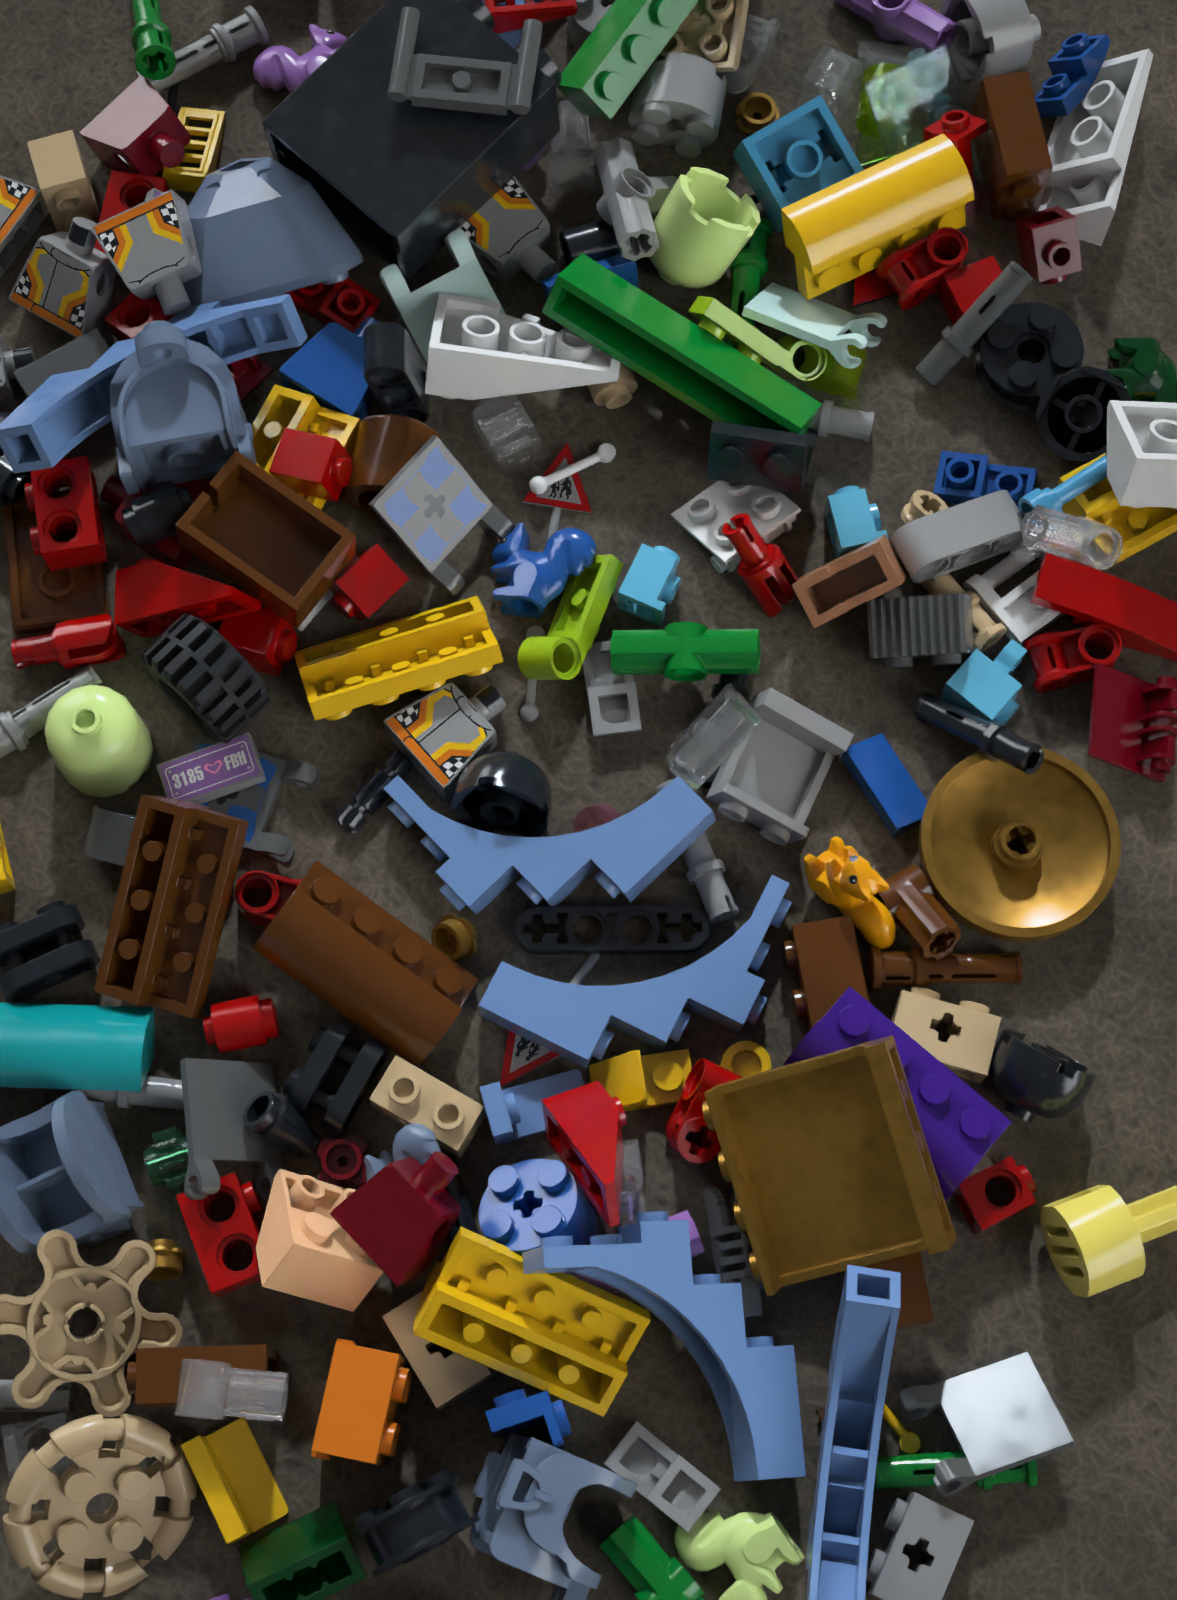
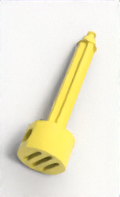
[1040,1185,1177,1298]

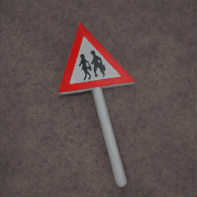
[522,443,592,540]
[500,954,600,1088]

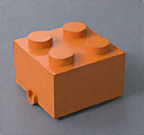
[310,1338,413,1467]

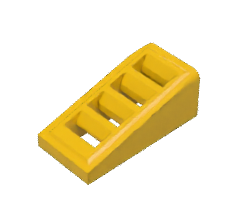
[162,107,226,193]

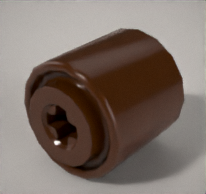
[345,414,441,516]

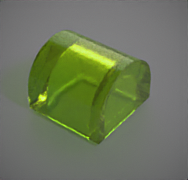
[810,345,867,400]

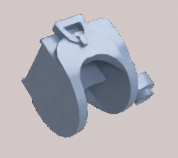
[110,320,257,495]
[0,1091,144,1254]
[469,1432,637,1600]

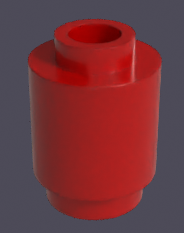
[203,994,280,1054]

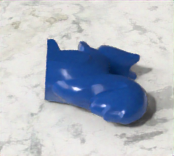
[490,523,596,618]

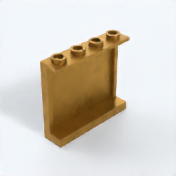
[702,1035,957,1297]

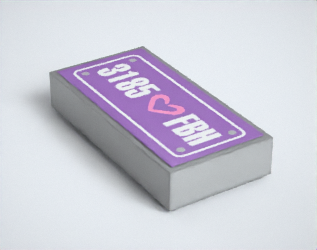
[157,732,267,804]

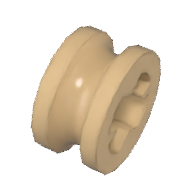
[901,490,948,524]

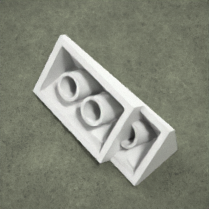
[1038,49,1153,246]

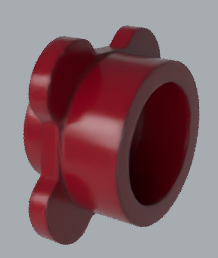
[316,1135,367,1186]

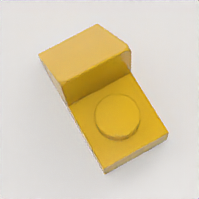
[589,1049,692,1112]

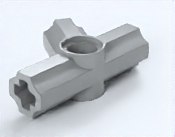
[594,137,678,262]

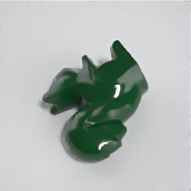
[1107,338,1177,403]

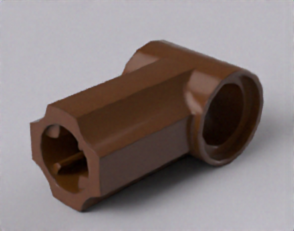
[874,864,962,960]

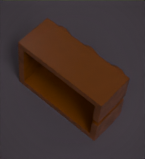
[176,451,356,629]

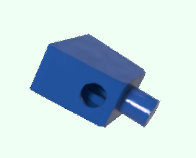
[278,317,378,421]

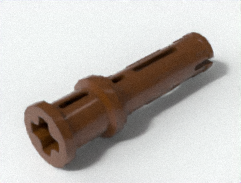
[866,946,1023,991]

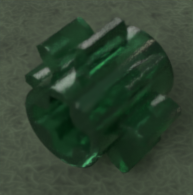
[143,1126,188,1194]

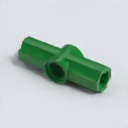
[610,621,761,682]
[599,1515,705,1600]

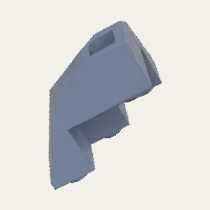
[183,157,364,307]

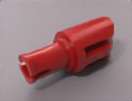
[722,513,799,618]
[11,613,127,669]

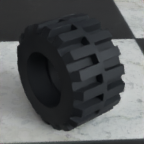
[140,613,271,743]

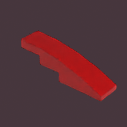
[1030,553,1177,661]

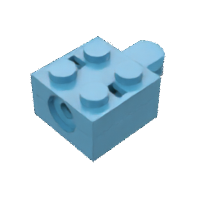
[732,95,864,234]

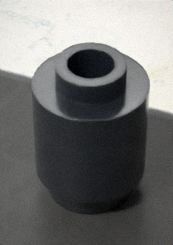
[121,481,194,546]

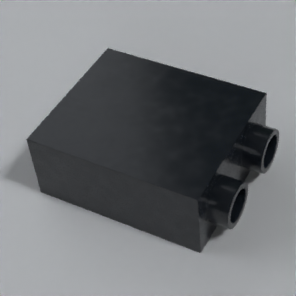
[262,0,562,281]

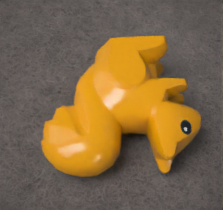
[803,836,896,949]

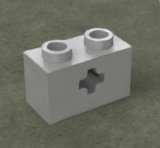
[866,1492,974,1600]

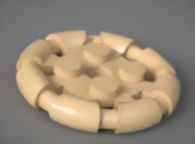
[3,1413,197,1599]

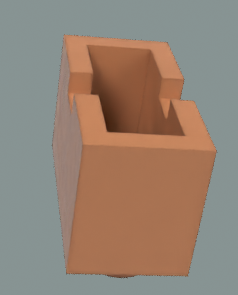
[792,534,907,628]

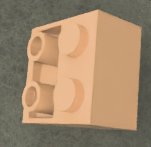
[256,1169,384,1312]

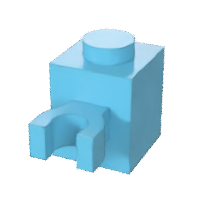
[940,639,1027,724]

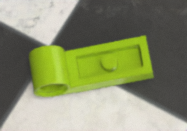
[688,296,828,381]
[518,554,624,680]

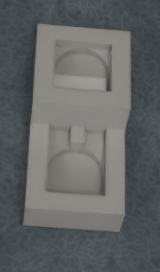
[582,641,642,737]
[604,1421,721,1532]

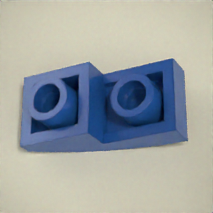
[1034,33,1110,118]
[933,451,1038,511]

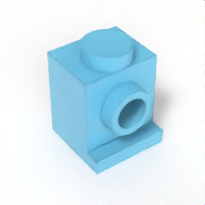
[824,486,888,559]
[617,543,681,627]

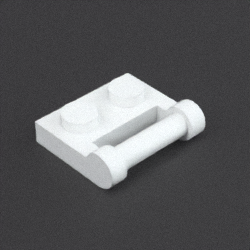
[963,530,1070,646]

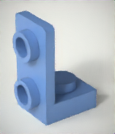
[480,1069,584,1146]

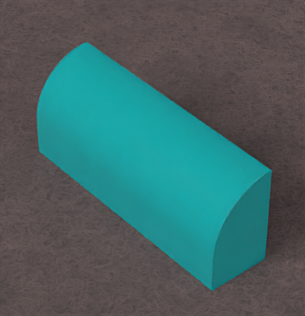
[0,1002,156,1092]

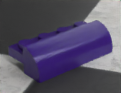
[783,986,1012,1201]

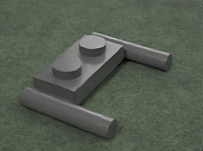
[387,7,543,116]

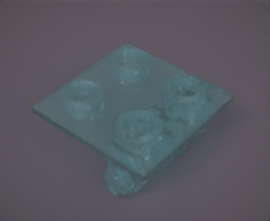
[863,44,965,159]

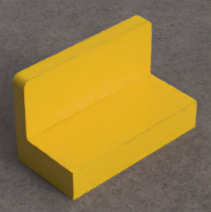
[180,1418,289,1544]

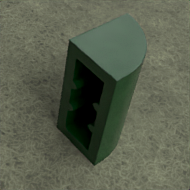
[238,1500,367,1600]

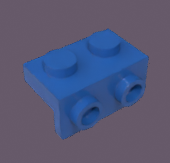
[485,1389,572,1450]

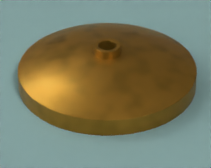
[918,748,1121,942]

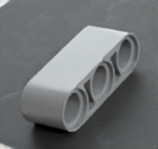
[890,490,1032,583]

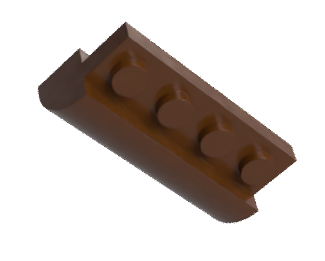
[94,795,249,1018]
[252,860,478,1067]

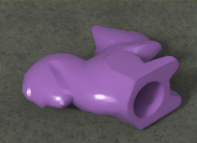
[252,24,347,93]

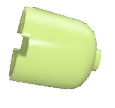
[649,167,761,289]
[45,684,153,798]

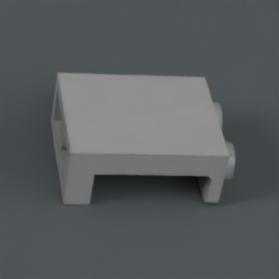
[706,687,854,845]

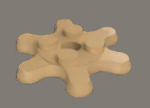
[0,1229,182,1418]

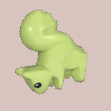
[674,1509,805,1600]

